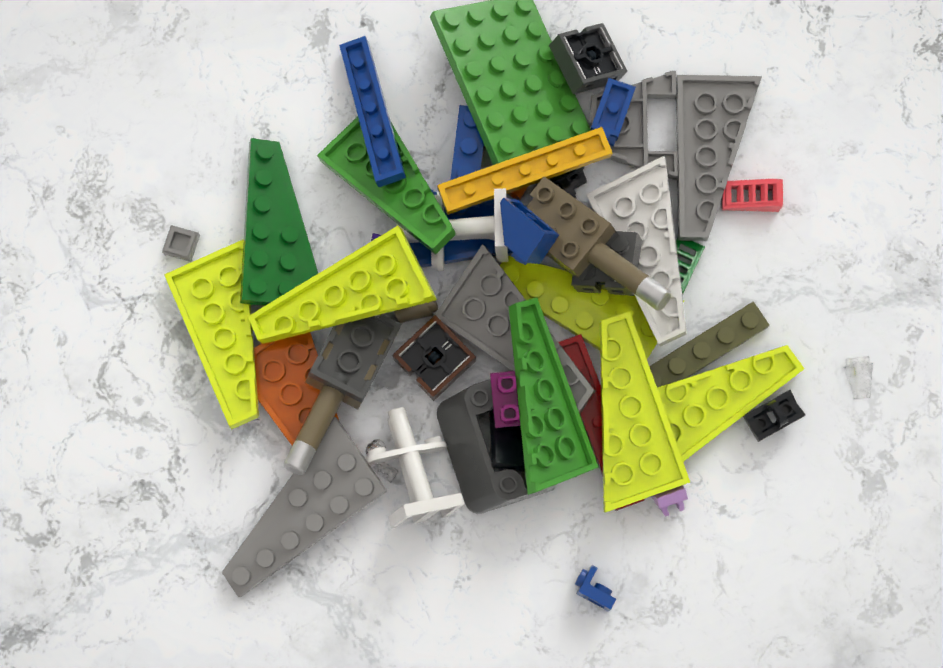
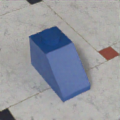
[500,198,559,265]

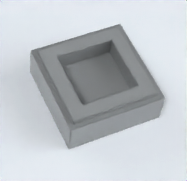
[162,225,200,262]

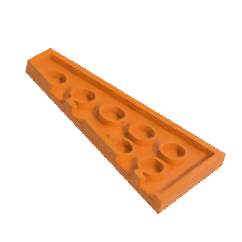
[254,332,340,446]

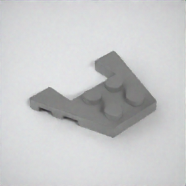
[591,71,678,179]

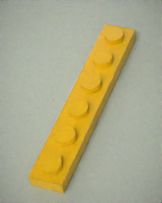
[437,127,613,215]

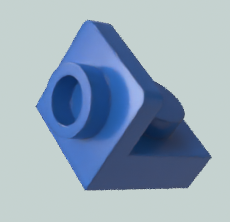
[575,565,616,611]

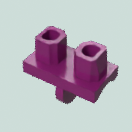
[490,371,521,428]

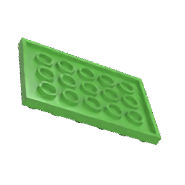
[430,0,591,165]

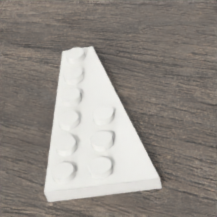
[586,155,687,347]

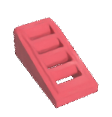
[722,179,783,212]

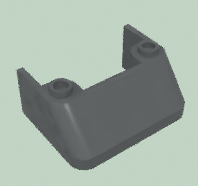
[437,379,557,514]

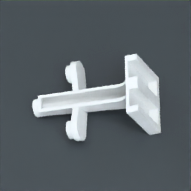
[396,188,509,271]
[366,407,465,528]

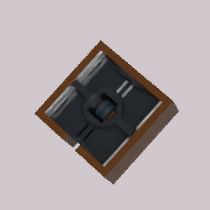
[392,315,476,401]

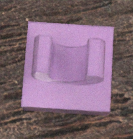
[651,485,688,516]

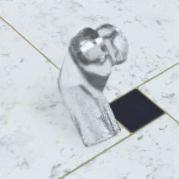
[365,439,399,483]

